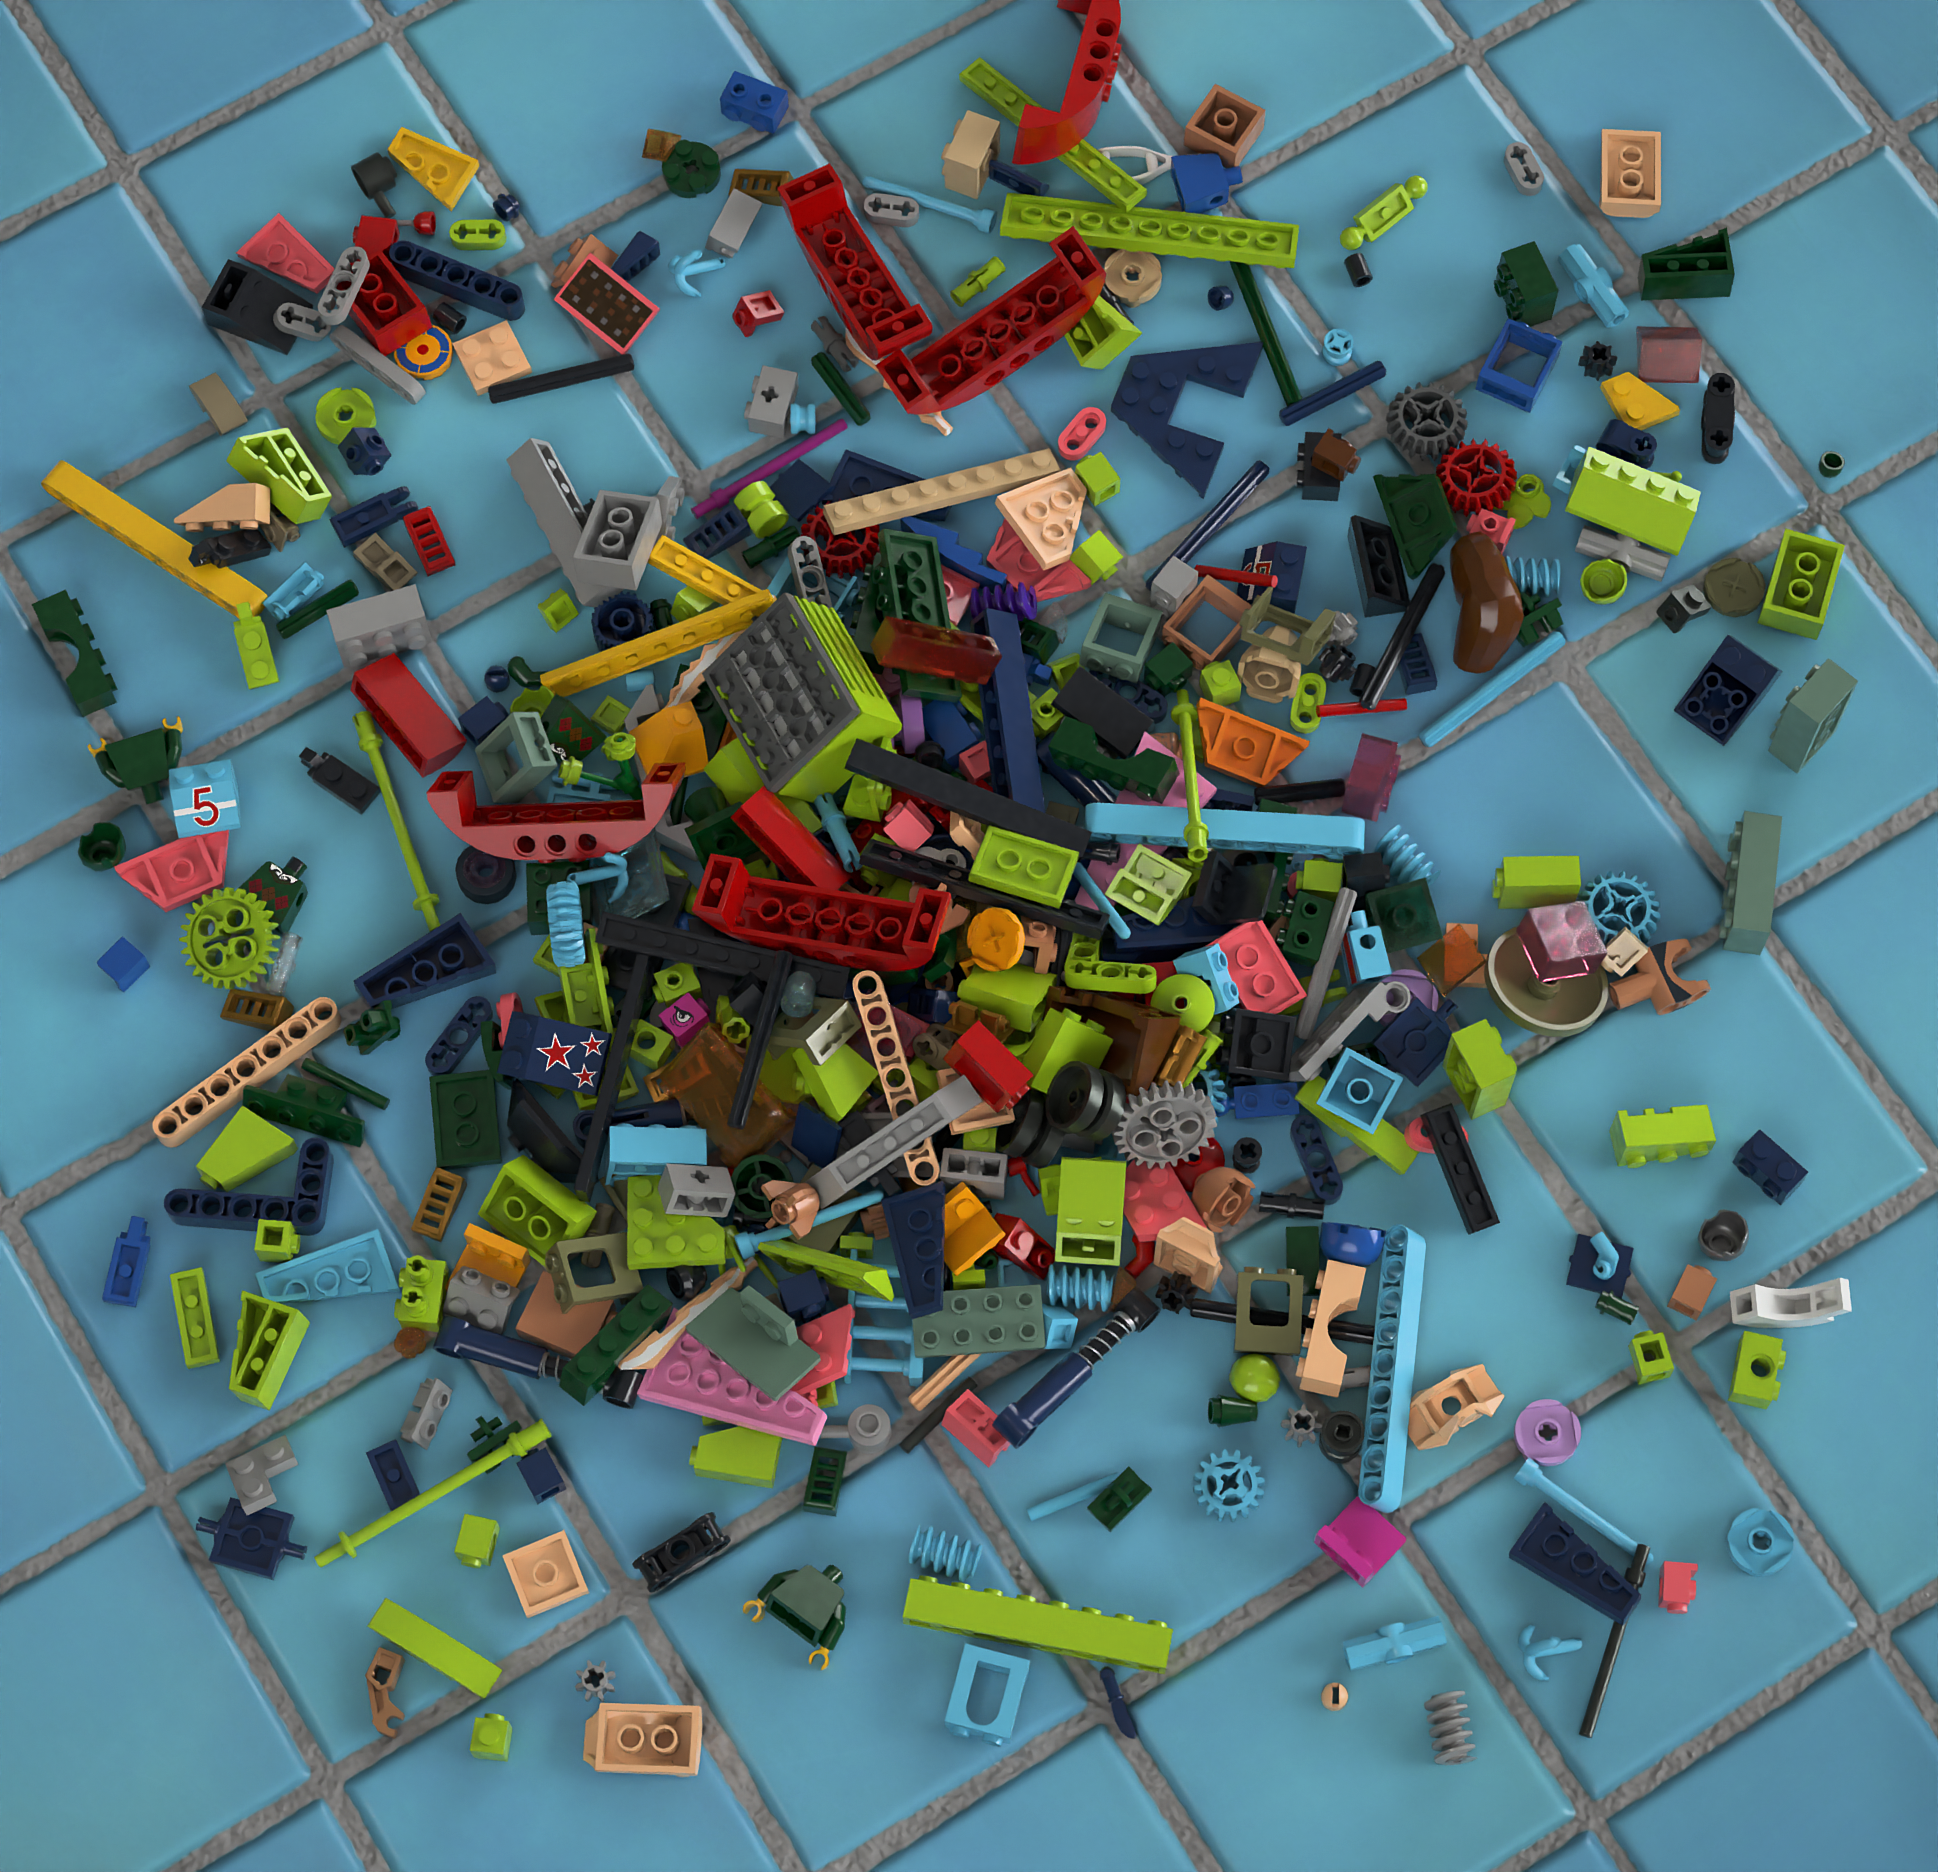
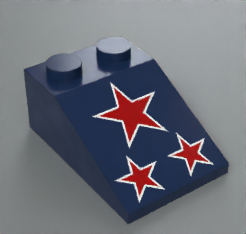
[497,1011,612,1096]

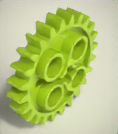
[179,887,280,990]

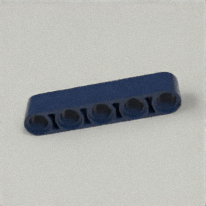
[389,240,525,321]

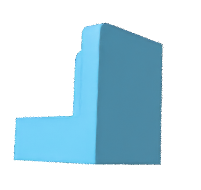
[1042,1303,1078,1349]

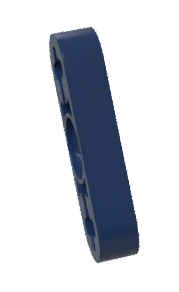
[1089,667,1168,724]
[425,996,493,1076]
[1290,1115,1343,1205]

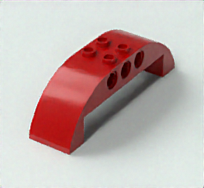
[1012,0,1122,165]
[777,163,933,361]
[875,226,1107,415]
[426,762,686,863]
[692,854,952,972]

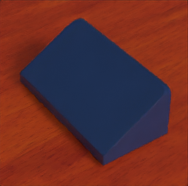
[989,159,1049,196]

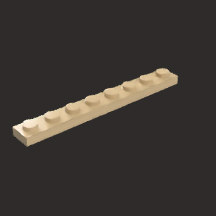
[823,448,1061,535]

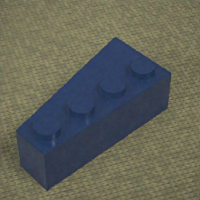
[353,913,496,1009]

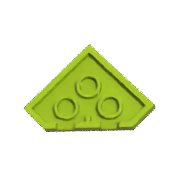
[627,1175,726,1270]

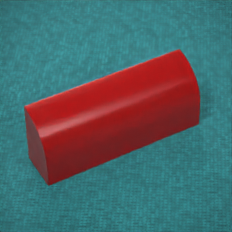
[350,653,467,778]
[730,785,852,890]

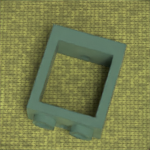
[1079,593,1163,683]
[475,712,558,803]

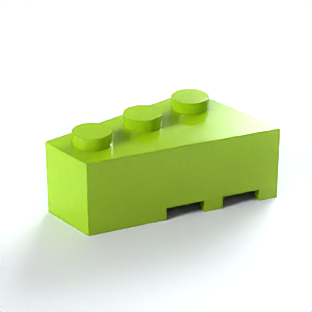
[1064,295,1142,370]
[226,427,332,524]
[1609,1105,1716,1168]
[229,1290,310,1411]

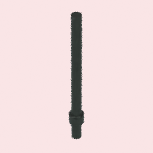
[1579,1544,1650,1738]

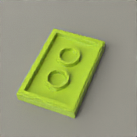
[968,825,1079,909]

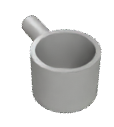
[820,1404,891,1454]

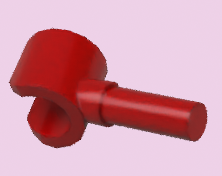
[1008,1156,1040,1197]

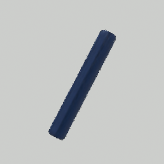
[1279,361,1386,426]

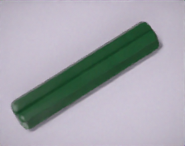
[811,352,871,426]
[276,580,359,639]

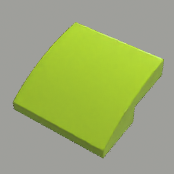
[1104,844,1194,926]

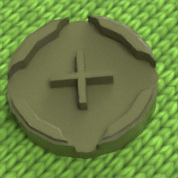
[1703,558,1766,617]

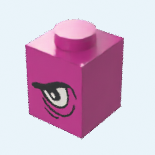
[658,992,712,1049]

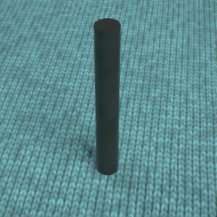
[899,1377,978,1454]

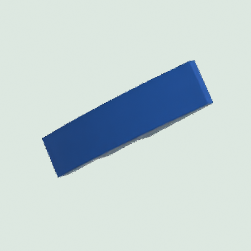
[900,516,1007,594]

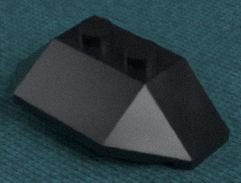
[507,1078,599,1184]

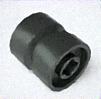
[1319,1411,1364,1463]

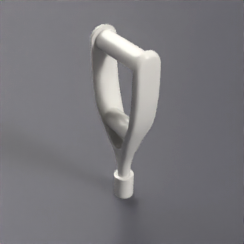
[1098,146,1201,185]

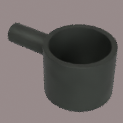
[351,152,397,218]

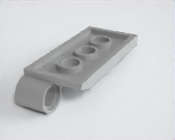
[1281,981,1411,1083]

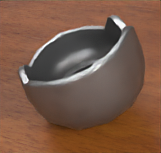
[1698,1209,1749,1261]

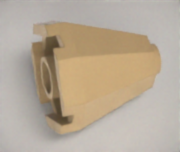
[1237,625,1301,704]

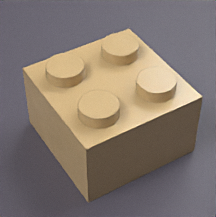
[941,110,1000,199]

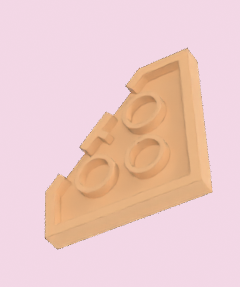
[995,467,1087,570]

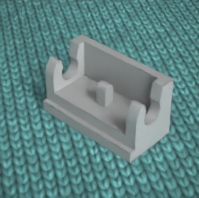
[705,188,763,258]

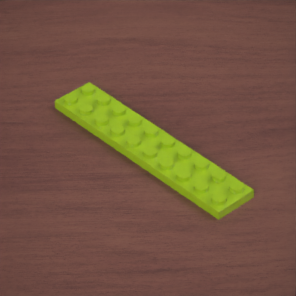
[1000,192,1299,268]

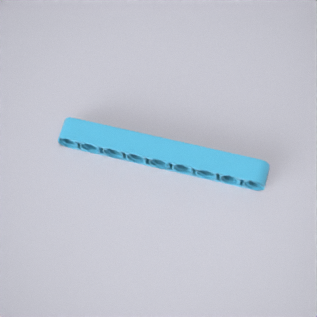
[1084,803,1365,856]
[1358,1224,1426,1513]

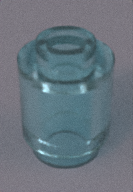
[780,971,816,1018]

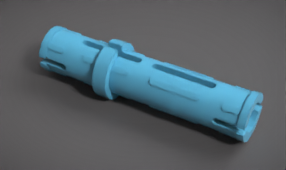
[814,793,863,872]

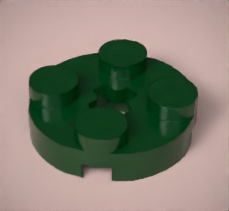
[662,139,721,198]

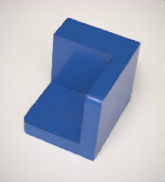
[97,936,150,992]

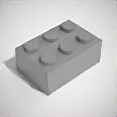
[573,490,663,591]
[326,584,433,668]

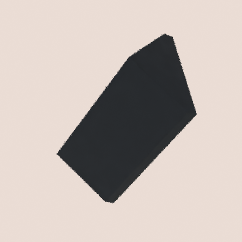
[1347,515,1410,618]
[1051,666,1155,759]

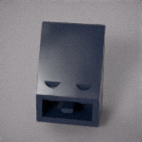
[1673,635,1783,746]

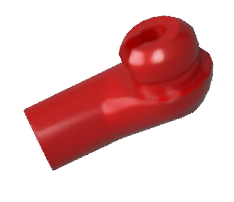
[1124,1234,1155,1279]

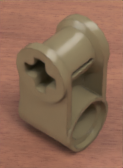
[912,1022,961,1070]

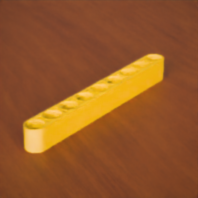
[41,460,268,619]

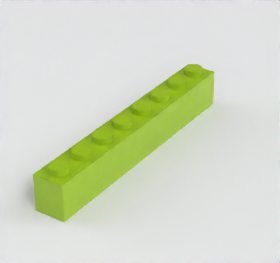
[903,1575,1173,1675]

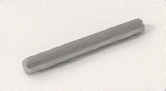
[1294,887,1357,1040]

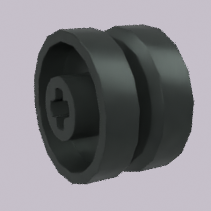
[1045,1061,1126,1141]
[996,1088,1066,1169]

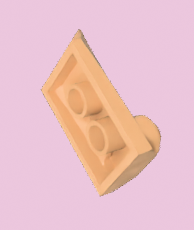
[1599,129,1661,218]
[1153,1217,1223,1294]
[583,1703,702,1778]

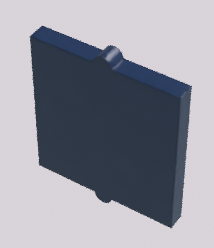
[770,459,834,522]
[791,1100,842,1168]
[1566,1234,1634,1299]

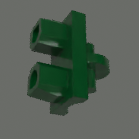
[1516,592,1564,647]
[343,1000,401,1055]
[467,1416,522,1474]
[1087,1466,1152,1532]

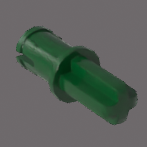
[741,526,800,569]

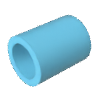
[626,669,655,692]

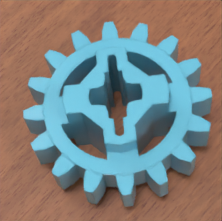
[1193,1449,1265,1522]

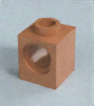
[1667,1264,1717,1321]

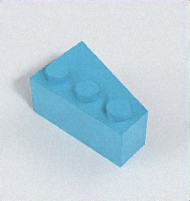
[604,1123,707,1187]

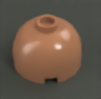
[1191,1167,1255,1233]

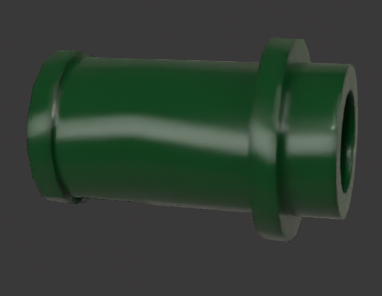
[650,599,673,631]
[1595,1290,1639,1325]

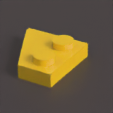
[1600,372,1680,431]

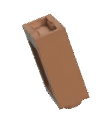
[1162,575,1252,670]

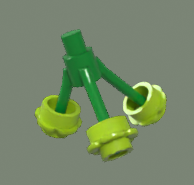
[558,732,643,800]

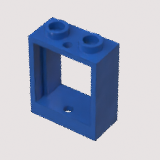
[1475,318,1562,413]

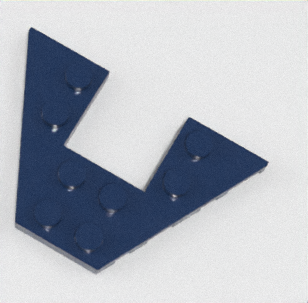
[1111,342,1263,499]

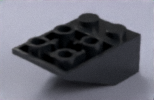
[201,259,313,355]

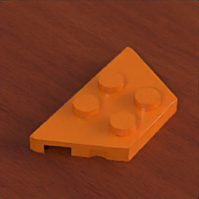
[1196,697,1310,788]

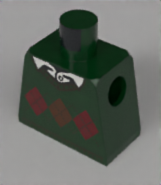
[540,694,607,764]
[239,856,308,936]

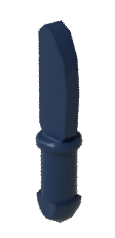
[1100,1666,1137,1739]

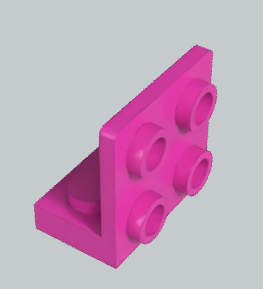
[1314,1496,1406,1588]

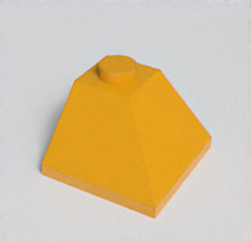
[629,701,709,778]

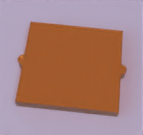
[1417,924,1487,997]

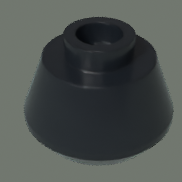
[666,1265,707,1302]

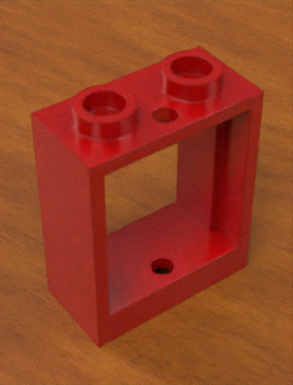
[943,1020,1034,1114]

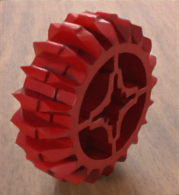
[1436,438,1517,517]
[801,499,880,579]

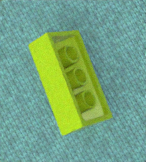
[1565,447,1701,556]

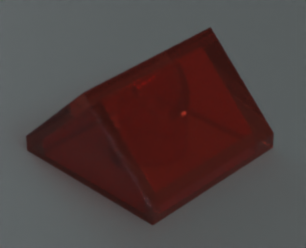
[1636,326,1702,383]

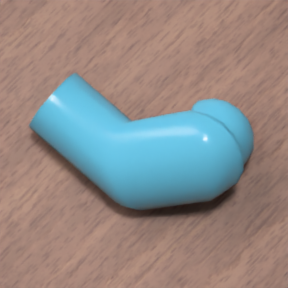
[1590,1232,1619,1280]

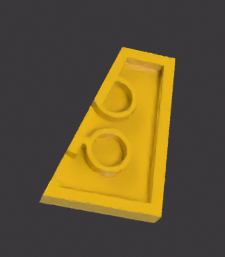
[387,127,479,212]

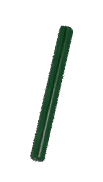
[1229,261,1302,406]

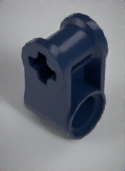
[1596,419,1657,469]

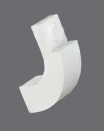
[1730,1278,1852,1328]

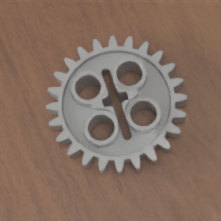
[1112,1080,1217,1169]

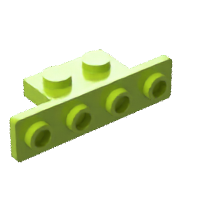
[558,928,617,1057]

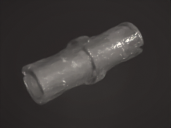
[264,932,303,997]

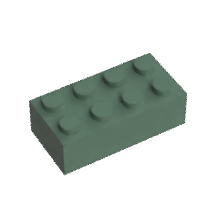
[1768,658,1858,774]
[1718,811,1782,955]

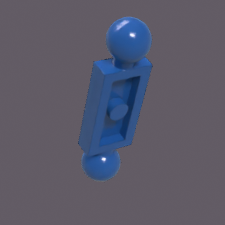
[1215,1082,1302,1119]

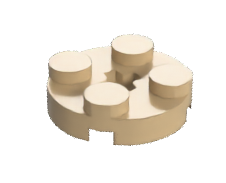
[1104,249,1162,308]

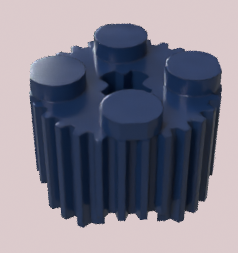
[591,591,655,652]

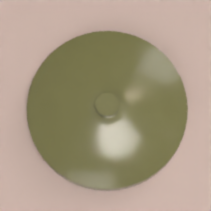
[1484,924,1609,1037]

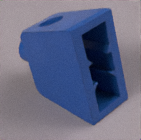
[1170,153,1243,214]

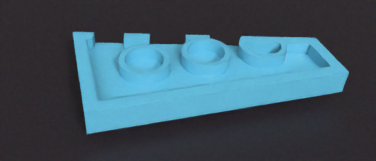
[255,1229,400,1304]

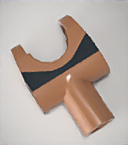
[1608,939,1711,1015]

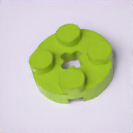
[315,387,377,445]

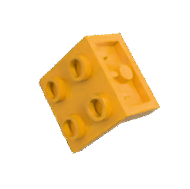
[944,1181,1005,1276]
[445,1223,531,1291]

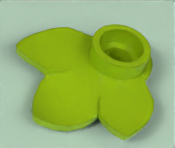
[1493,474,1552,529]

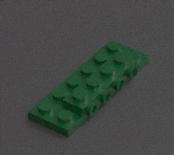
[872,528,962,703]

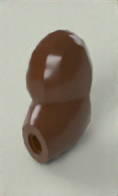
[1450,531,1524,674]

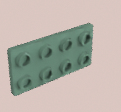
[686,1285,821,1401]
[912,1285,1045,1358]

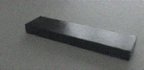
[1420,1103,1500,1235]

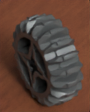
[1386,382,1468,461]

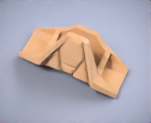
[1408,1364,1505,1451]

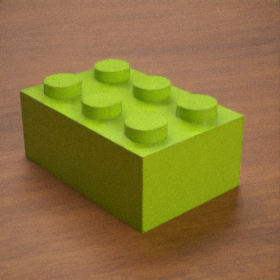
[1757,529,1845,640]
[1442,1019,1517,1120]

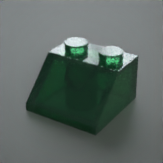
[1365,878,1443,955]

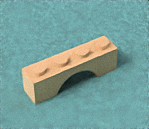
[1296,1259,1366,1398]

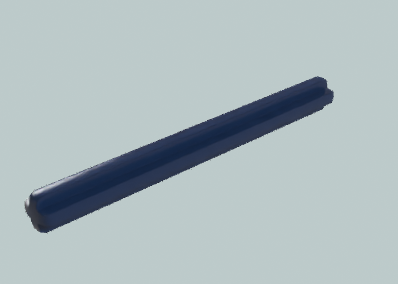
[1146,460,1270,591]

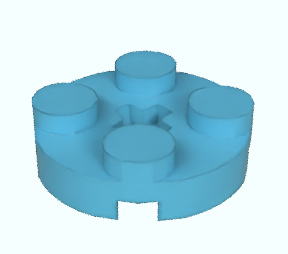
[1725,1508,1794,1577]

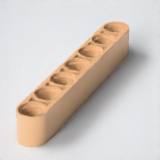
[852,970,940,1186]
[153,997,341,1148]

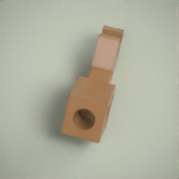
[365,1647,405,1739]

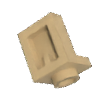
[1597,927,1648,977]

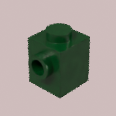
[1144,642,1193,697]

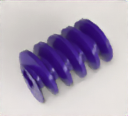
[970,582,1037,621]

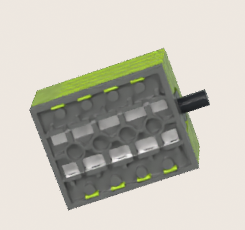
[702,592,902,803]

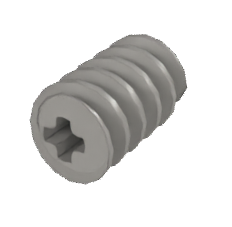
[1424,1690,1477,1765]

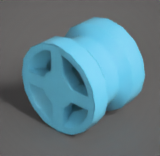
[1322,328,1354,366]
[790,404,816,434]

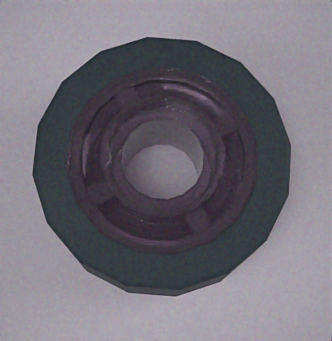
[455,846,517,904]

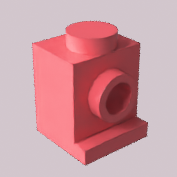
[1466,508,1516,554]
[1658,1561,1698,1614]

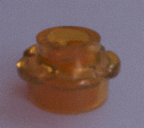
[394,1327,426,1359]

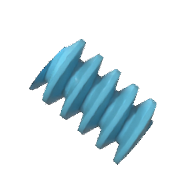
[1504,556,1560,597]
[1374,825,1441,895]
[1046,1264,1115,1312]
[909,1524,983,1582]

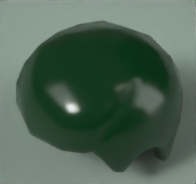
[78,822,126,872]

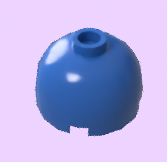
[1320,1222,1386,1267]

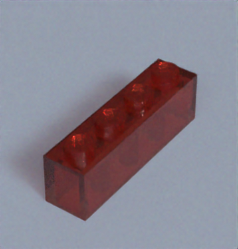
[870,616,1002,685]

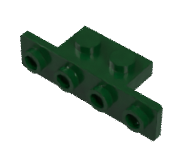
[242,1074,365,1147]

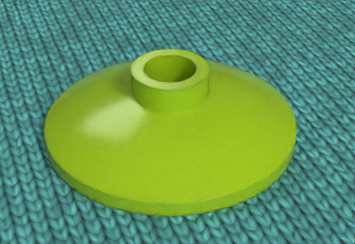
[1151,974,1215,1033]

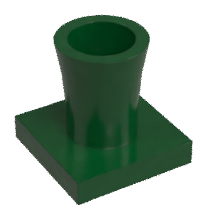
[684,787,761,872]

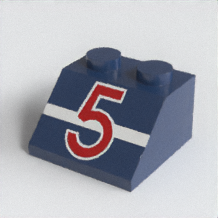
[1236,541,1307,614]

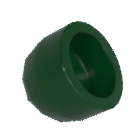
[1818,451,1845,478]

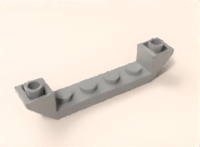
[624,684,699,862]
[804,1074,982,1210]

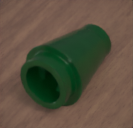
[1208,1394,1258,1427]

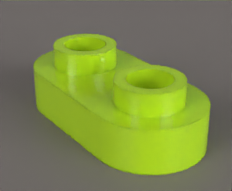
[1290,673,1326,734]

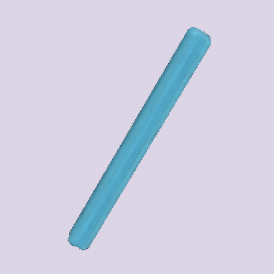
[1419,631,1566,747]

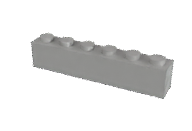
[506,438,624,607]

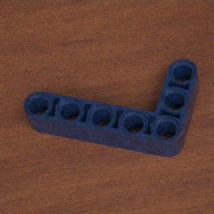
[164,1137,334,1236]

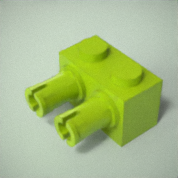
[394,1255,449,1332]

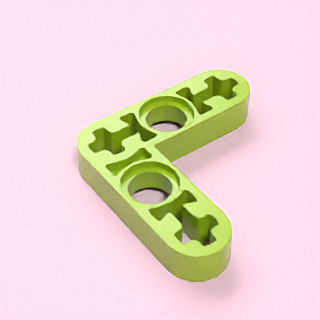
[1064,933,1156,994]

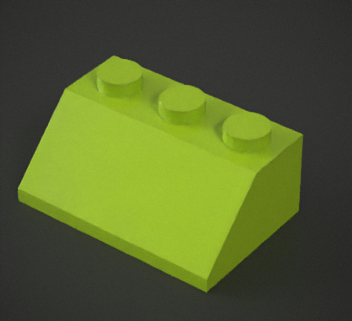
[478,1154,597,1267]

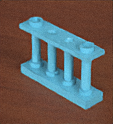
[844,1249,924,1387]

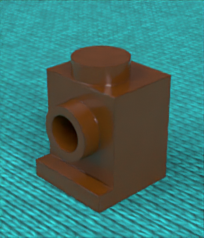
[1311,428,1361,482]

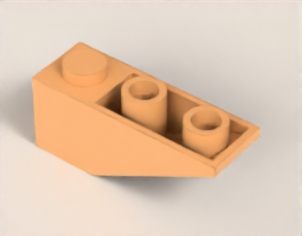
[174,483,270,532]

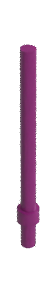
[691,418,848,519]

